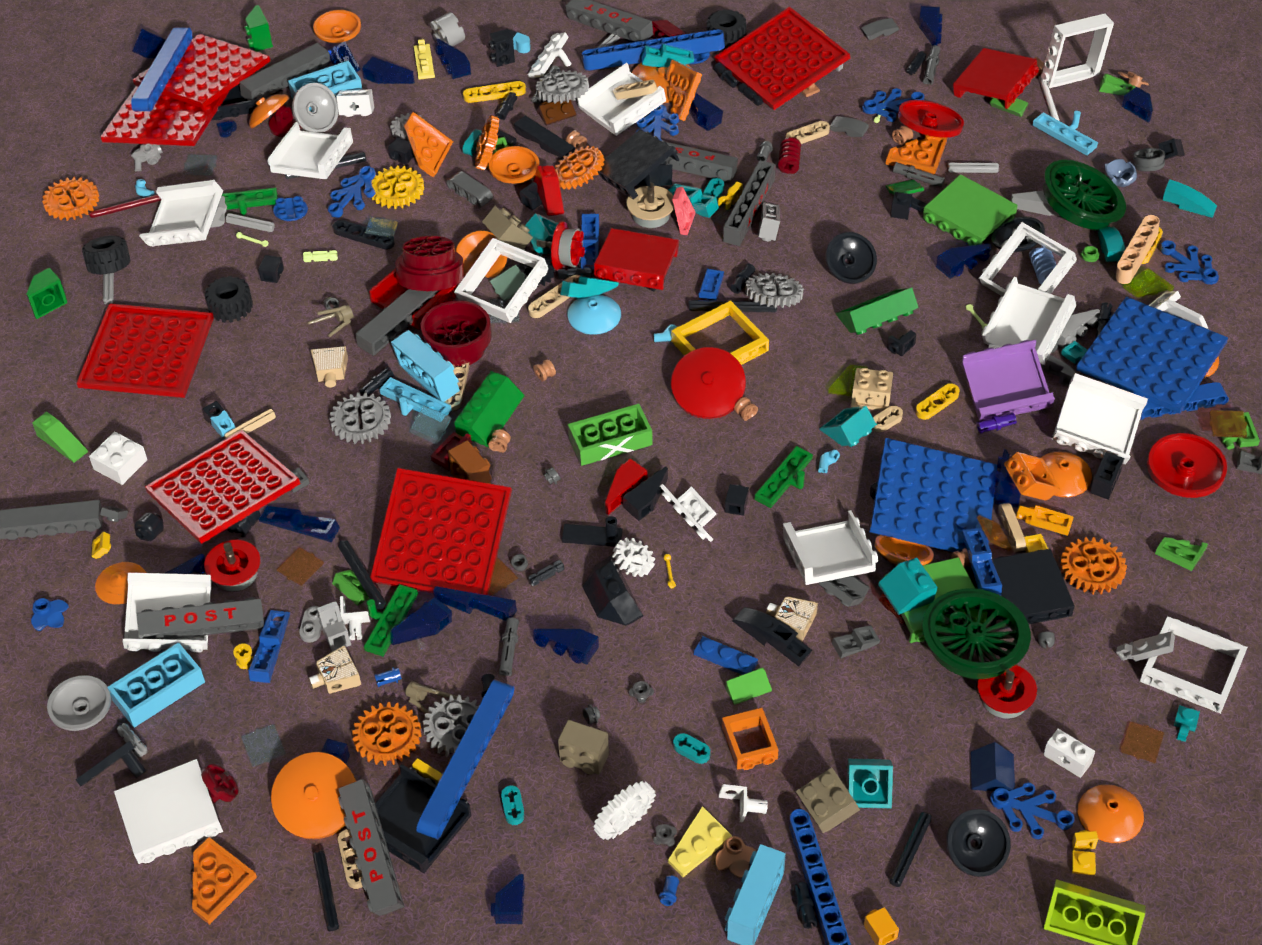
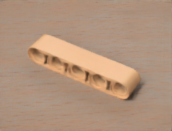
[1116,215,1160,284]

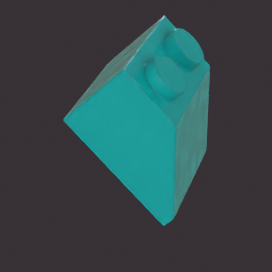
[526,213,559,255]
[820,406,877,447]
[878,558,938,615]
[847,759,893,808]

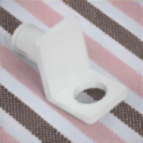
[340,596,370,640]
[719,784,767,822]

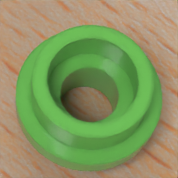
[1081,246,1099,262]

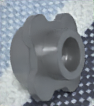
[629,681,654,703]
[654,824,677,847]

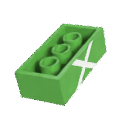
[568,404,653,466]

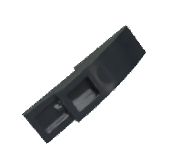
[732,607,812,666]

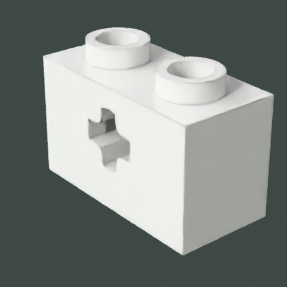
[336,89,374,117]
[1044,729,1095,778]

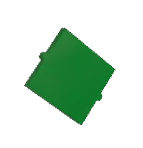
[886,179,924,195]

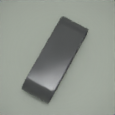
[447,171,493,209]

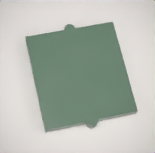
[490,265,526,302]

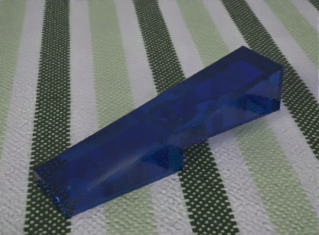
[259,506,340,542]
[433,586,517,621]

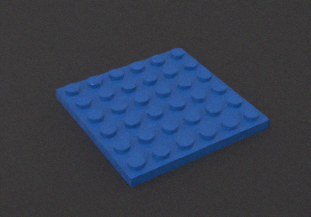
[1076,297,1228,414]
[869,438,998,552]

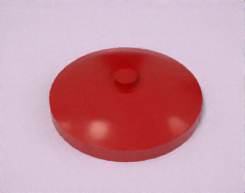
[898,100,964,138]
[671,347,746,419]
[1147,433,1227,498]

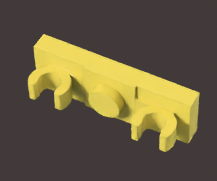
[414,39,435,79]

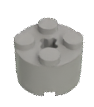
[430,12,465,51]

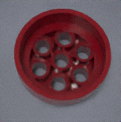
[395,236,464,291]
[421,301,492,367]

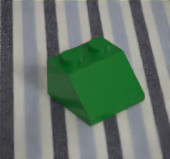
[244,5,273,52]
[27,268,68,319]

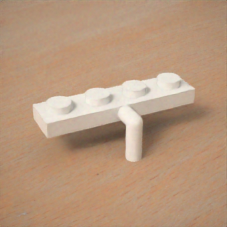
[528,32,571,79]

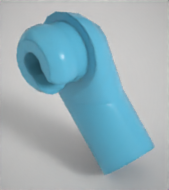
[135,179,155,197]
[654,324,677,342]
[818,450,840,473]

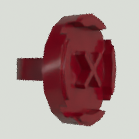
[269,105,302,137]
[201,764,239,804]

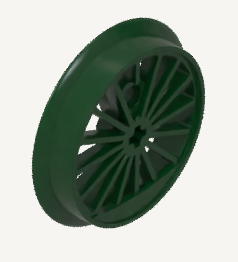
[1043,160,1126,229]
[922,588,1031,679]

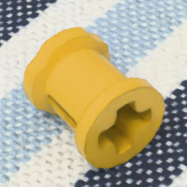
[233,644,254,669]

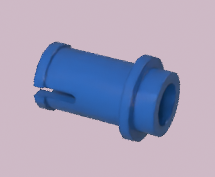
[375,667,402,687]
[659,876,679,906]

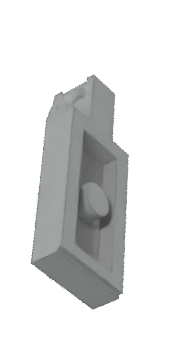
[1116,631,1175,662]

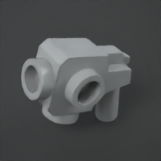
[131,144,163,172]

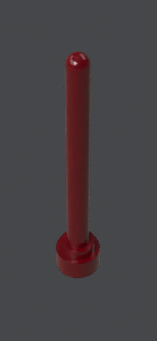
[89,194,162,218]

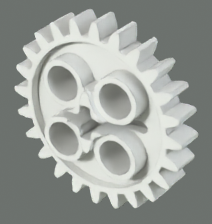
[593,781,656,840]

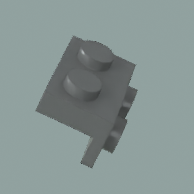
[819,576,870,607]

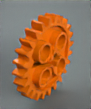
[475,115,499,170]
[555,146,605,190]
[42,177,99,221]
[1060,537,1127,594]
[352,702,422,766]

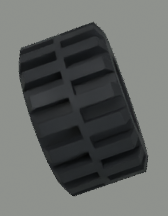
[707,9,746,50]
[82,236,130,275]
[205,276,253,323]

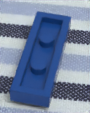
[694,636,758,675]

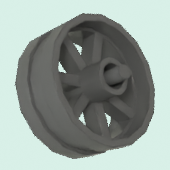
[1133,148,1165,171]

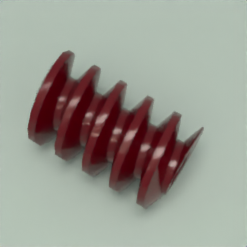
[778,137,801,174]

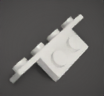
[660,484,716,542]

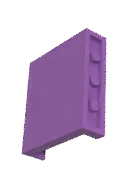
[961,340,1055,422]

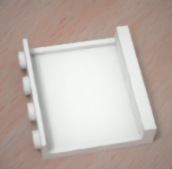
[577,63,666,136]
[268,122,353,179]
[140,180,223,247]
[982,277,1076,365]
[1052,373,1148,464]
[783,510,878,585]
[123,573,211,653]
[114,759,223,864]

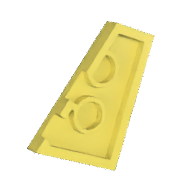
[668,806,732,877]

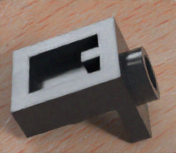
[887,330,916,356]

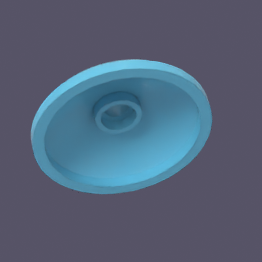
[567,295,621,334]

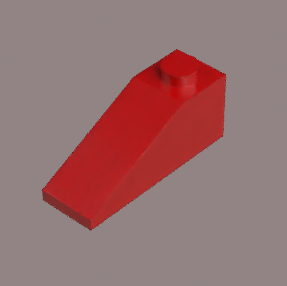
[534,165,564,216]
[605,459,648,515]

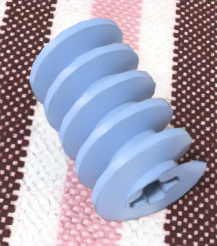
[1029,247,1057,285]

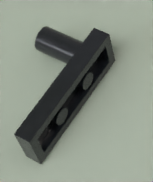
[562,516,623,547]
[76,741,147,787]

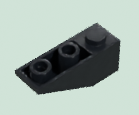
[623,467,668,521]

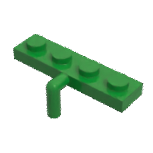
[222,188,278,215]
[755,446,813,508]
[364,584,418,657]

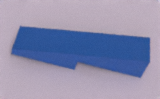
[581,214,599,271]
[962,528,1002,596]
[248,610,290,683]

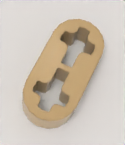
[872,406,903,432]

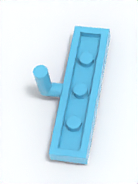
[1033,111,1098,155]
[380,377,452,422]

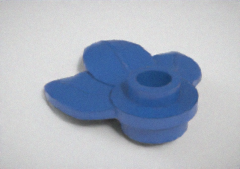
[31,598,69,631]

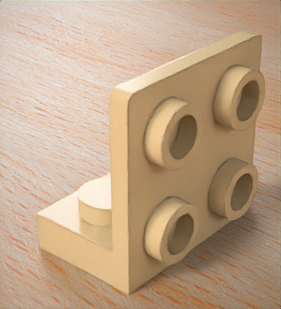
[851,368,893,411]

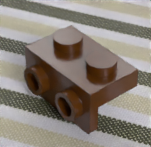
[537,100,576,126]

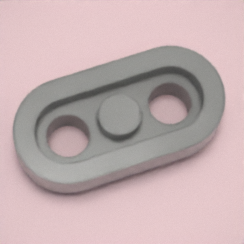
[299,606,322,643]

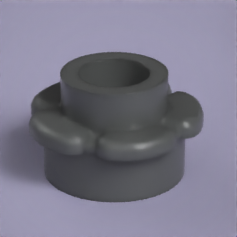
[544,467,561,484]
[583,704,600,725]

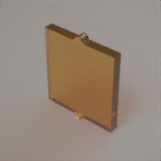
[1209,410,1247,438]
[977,515,1012,551]
[277,547,324,586]
[489,557,518,596]
[1121,722,1164,763]

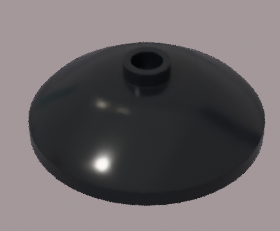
[992,217,1045,252]
[825,232,877,284]
[946,809,1011,877]

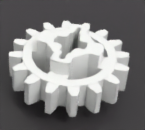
[612,538,655,577]

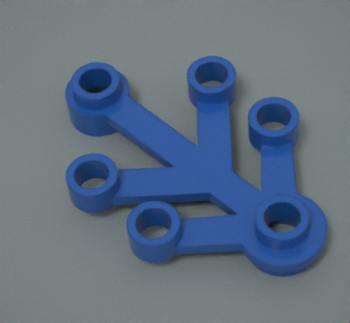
[862,88,924,122]
[636,105,679,141]
[328,166,376,218]
[1160,240,1219,285]
[990,783,1074,839]

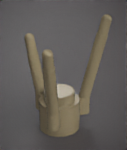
[308,305,353,337]
[406,681,458,713]

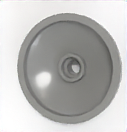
[292,83,339,133]
[47,675,111,731]

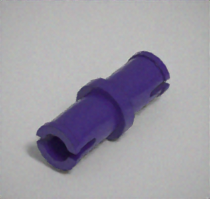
[977,412,1017,434]

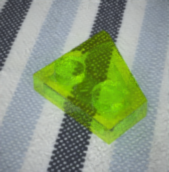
[1123,268,1174,298]
[828,365,868,396]

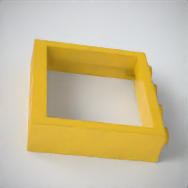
[671,301,769,365]

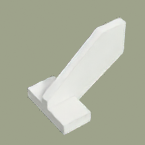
[1149,291,1208,329]

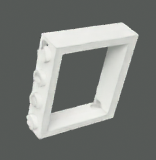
[1041,14,1114,88]
[979,222,1077,297]
[454,238,549,323]
[1140,616,1247,714]

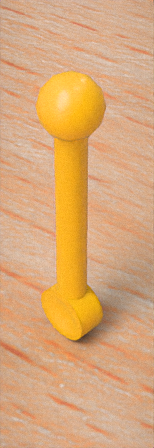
[663,554,676,588]

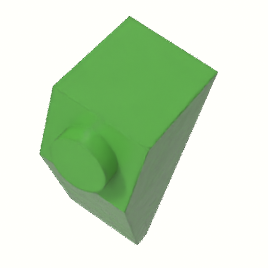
[32,412,88,463]

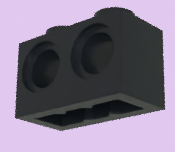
[488,29,515,67]
[1090,452,1125,500]

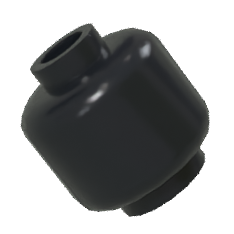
[134,512,164,541]

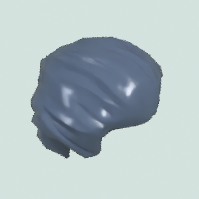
[1104,159,1137,187]

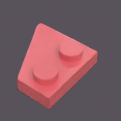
[672,187,696,235]

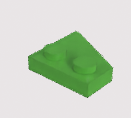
[1155,537,1208,571]

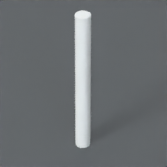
[1039,75,1059,121]

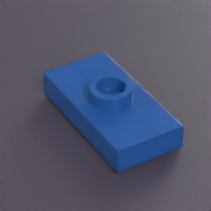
[699,269,724,300]

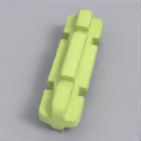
[303,250,338,262]

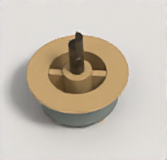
[627,182,674,228]

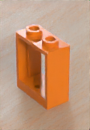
[1004,452,1061,500]
[722,708,778,770]

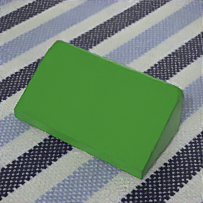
[990,98,1028,117]
[332,570,369,606]
[726,668,772,705]

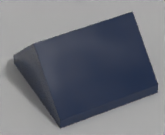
[971,742,1015,791]

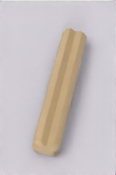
[224,409,276,439]

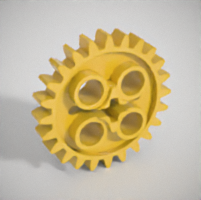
[372,165,424,209]

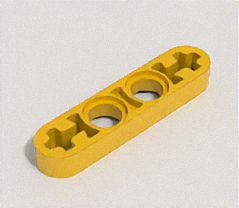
[463,81,526,103]

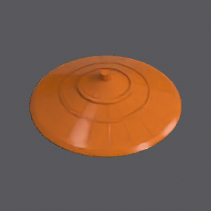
[456,231,507,278]
[95,562,146,604]

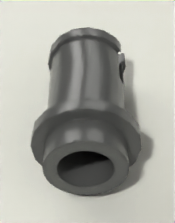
[757,141,773,162]

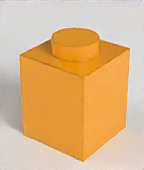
[864,907,899,945]

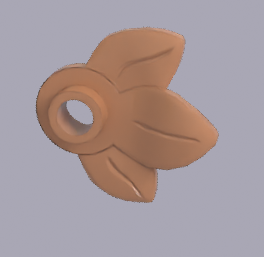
[1118,72,1149,88]
[716,836,756,878]

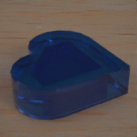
[217,121,237,138]

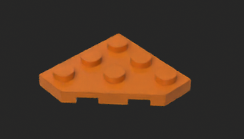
[666,60,702,121]
[404,112,454,177]
[886,135,947,174]
[192,837,257,925]

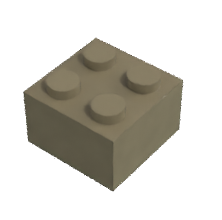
[482,206,533,250]
[558,720,609,775]
[796,767,860,833]

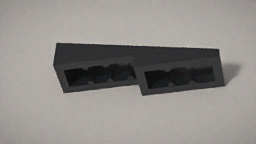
[514,115,575,159]

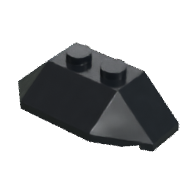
[583,555,643,626]

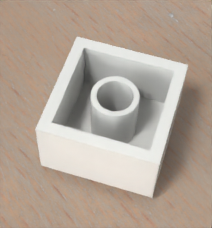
[89,431,147,485]

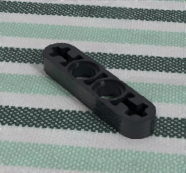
[333,220,395,250]

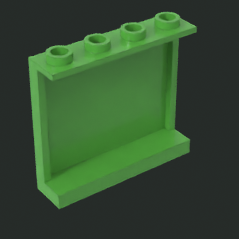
[923,174,1018,250]
[884,557,988,643]

